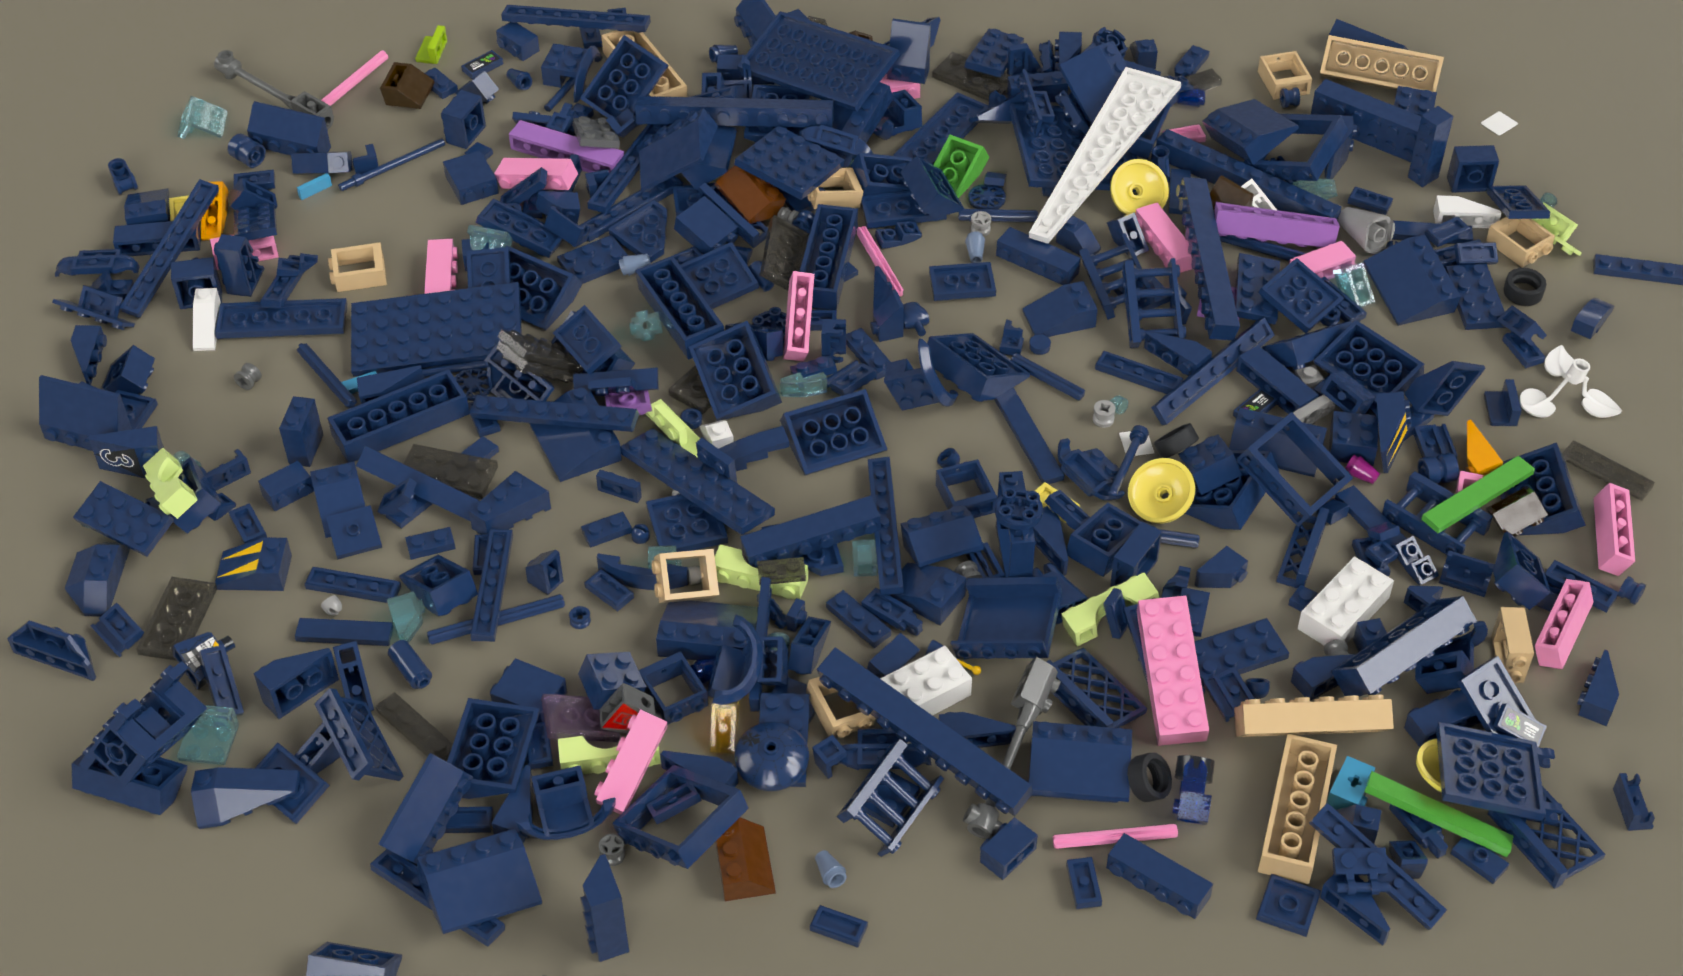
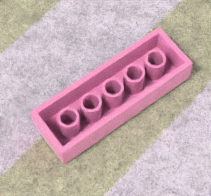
[1137,596,1209,746]

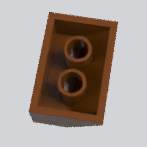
[715,165,786,223]
[715,817,776,901]

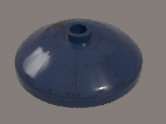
[735,722,809,791]

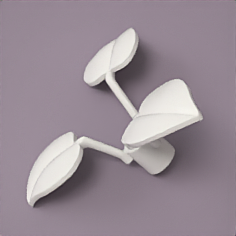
[1519,345,1622,418]

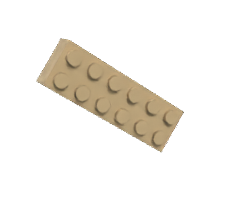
[601,30,688,97]
[1320,35,1444,92]
[1234,695,1394,737]
[1258,734,1337,885]

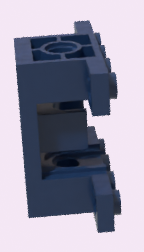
[79,661,207,786]

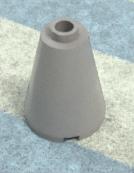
[1338,207,1395,254]

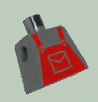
[599,683,662,734]

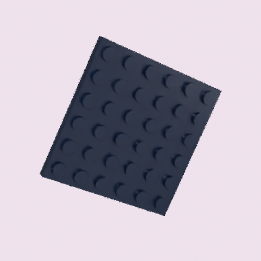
[1009,103,1138,192]

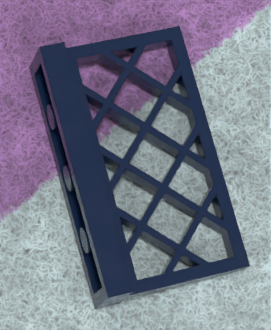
[1046,648,1147,728]
[314,688,404,781]
[1488,786,1606,889]

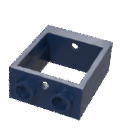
[936,459,997,518]
[1110,522,1162,587]
[639,651,709,725]

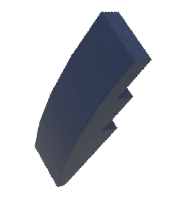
[719,426,789,471]

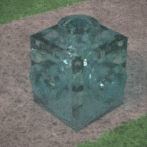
[629,310,663,342]

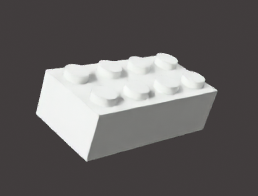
[1298,556,1394,646]
[876,646,972,729]

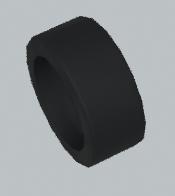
[1503,268,1547,306]
[1154,423,1199,458]
[1127,752,1172,802]

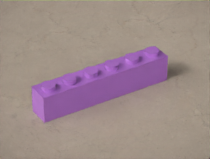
[509,120,624,174]
[1214,202,1340,249]

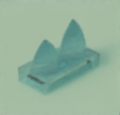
[467,225,513,251]

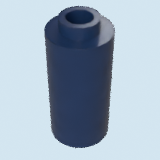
[388,640,432,689]

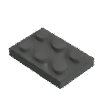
[572,116,620,149]

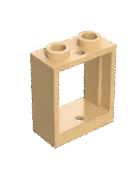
[1258,51,1312,100]
[807,168,863,209]
[1486,216,1555,268]
[328,242,387,292]
[652,549,719,603]
[1491,607,1534,683]
[806,677,876,738]

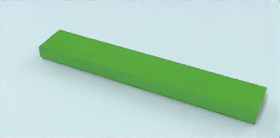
[1421,456,1535,533]
[1364,771,1513,857]

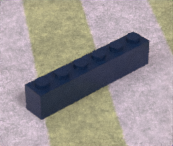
[740,495,881,569]

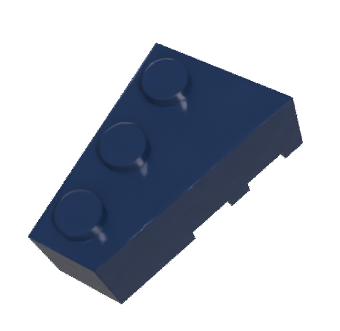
[214,234,265,297]
[469,471,551,535]

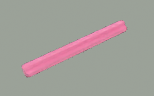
[321,50,388,106]
[856,226,904,296]
[1053,824,1178,849]

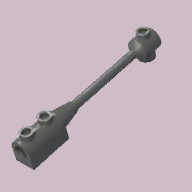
[214,50,334,130]
[963,657,1061,839]

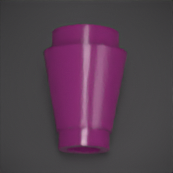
[1345,455,1380,484]

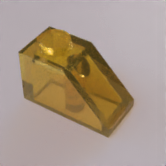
[710,701,739,753]

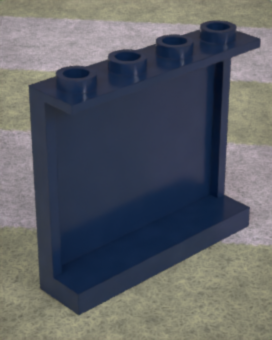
[951,577,1063,659]

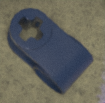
[108,158,138,195]

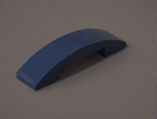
[597,553,689,590]

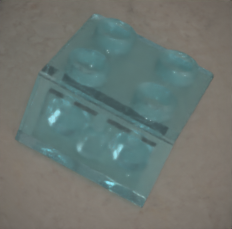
[177,96,228,139]
[177,705,239,765]

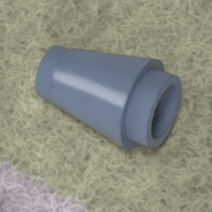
[965,232,985,263]
[619,254,651,276]
[815,850,847,888]

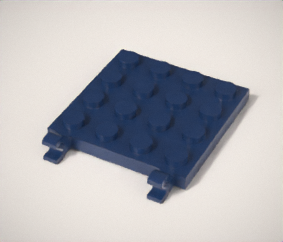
[1436,722,1563,823]

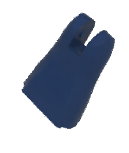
[1032,563,1089,625]

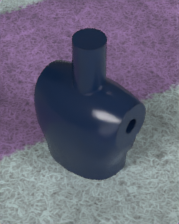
[903,302,930,337]

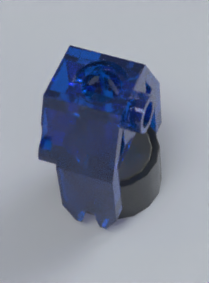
[1172,755,1215,825]

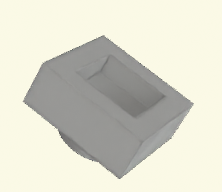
[1294,365,1324,388]

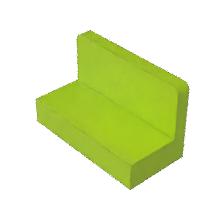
[415,25,447,64]

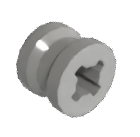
[971,211,991,237]
[1093,400,1116,428]

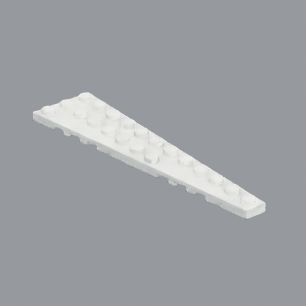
[1029,67,1181,243]

